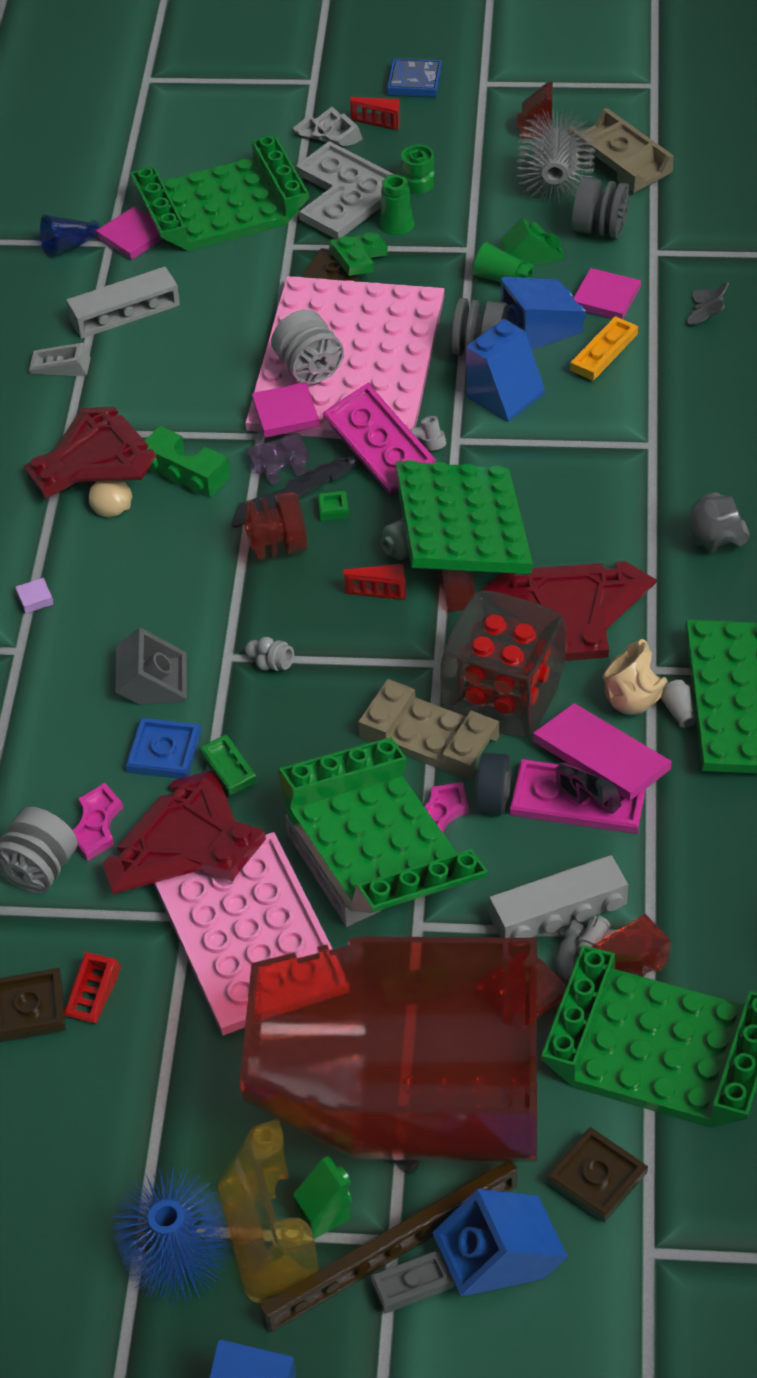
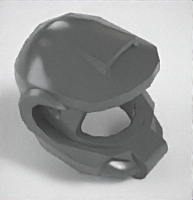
[690,492,750,554]

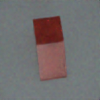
[517,82,553,139]
[436,569,477,613]
[591,913,671,976]

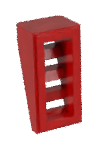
[350,97,401,130]
[343,564,406,600]
[65,952,122,1024]

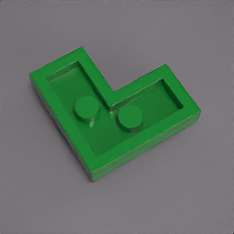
[329,233,388,276]

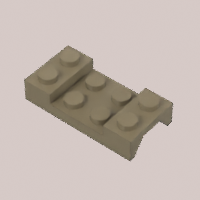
[568,108,674,193]
[358,679,499,781]

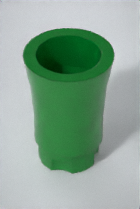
[379,174,415,235]
[473,241,534,283]

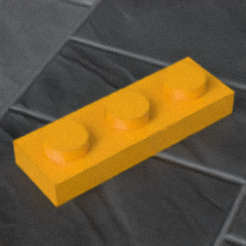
[570,316,638,381]

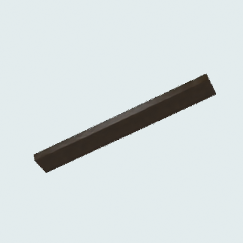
[260,1159,517,1333]

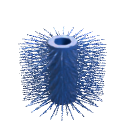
[111,1167,231,1305]

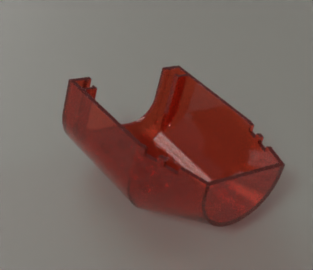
[240,936,537,1162]

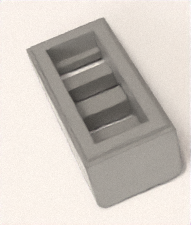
[29,343,91,376]

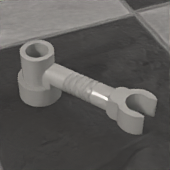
[409,416,447,451]

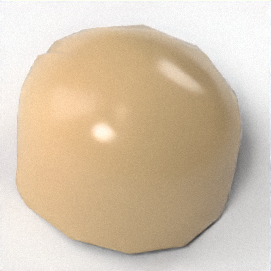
[89,480,133,518]

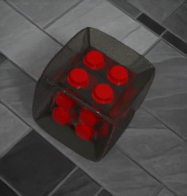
[440,591,566,737]

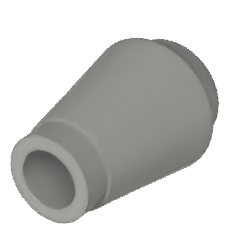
[661,680,696,728]

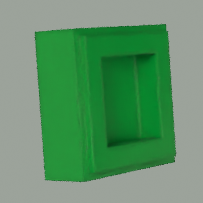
[317,491,349,521]

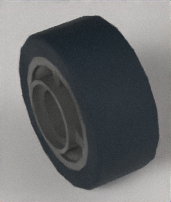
[475,752,511,815]

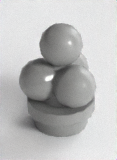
[245,637,294,671]

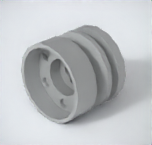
[271,309,344,384]
[0,807,78,894]

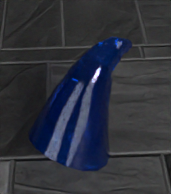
[40,214,100,256]

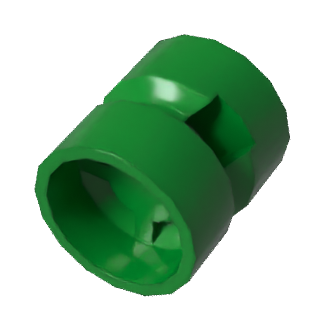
[401,144,435,194]

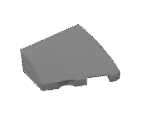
[292,107,363,146]

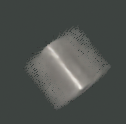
[516,108,595,204]

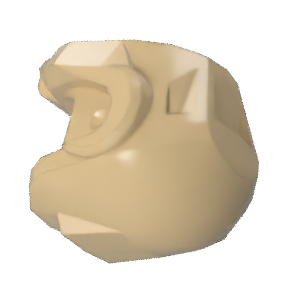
[602,639,668,715]

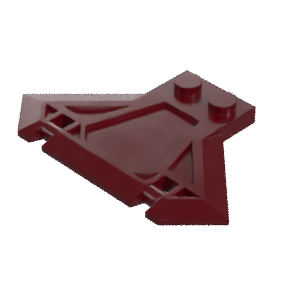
[24,407,156,498]
[479,561,657,662]
[103,770,266,894]

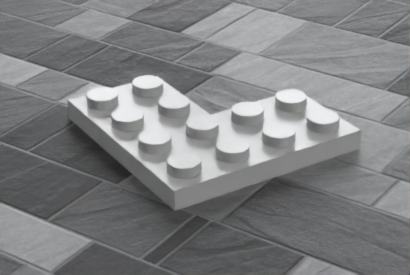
[296,141,393,239]

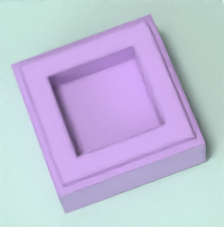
[15,578,54,614]

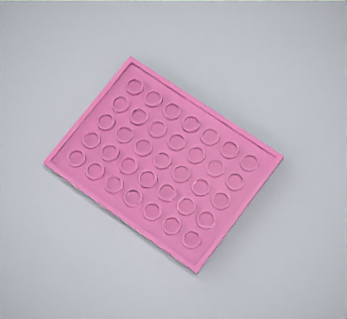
[246,276,445,439]

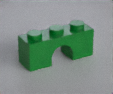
[144,426,230,498]

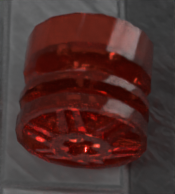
[244,491,308,561]

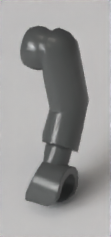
[555,920,584,987]

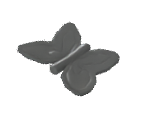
[687,282,729,325]

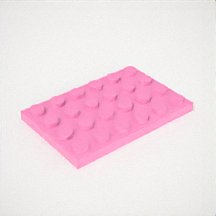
[153,832,349,1036]

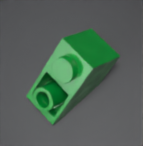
[500,218,565,265]
[293,1155,353,1240]

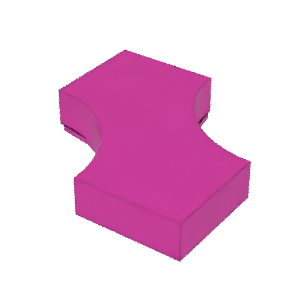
[424,782,469,832]
[72,783,124,861]

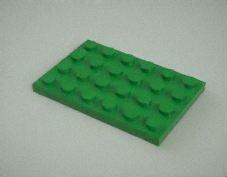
[394,460,533,574]
[685,619,757,773]

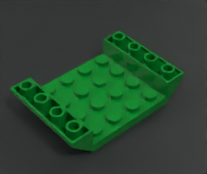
[130,135,309,251]
[278,737,488,913]
[541,945,757,1127]

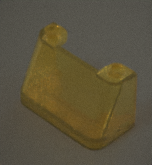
[218,1119,319,1303]

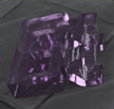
[246,434,309,485]

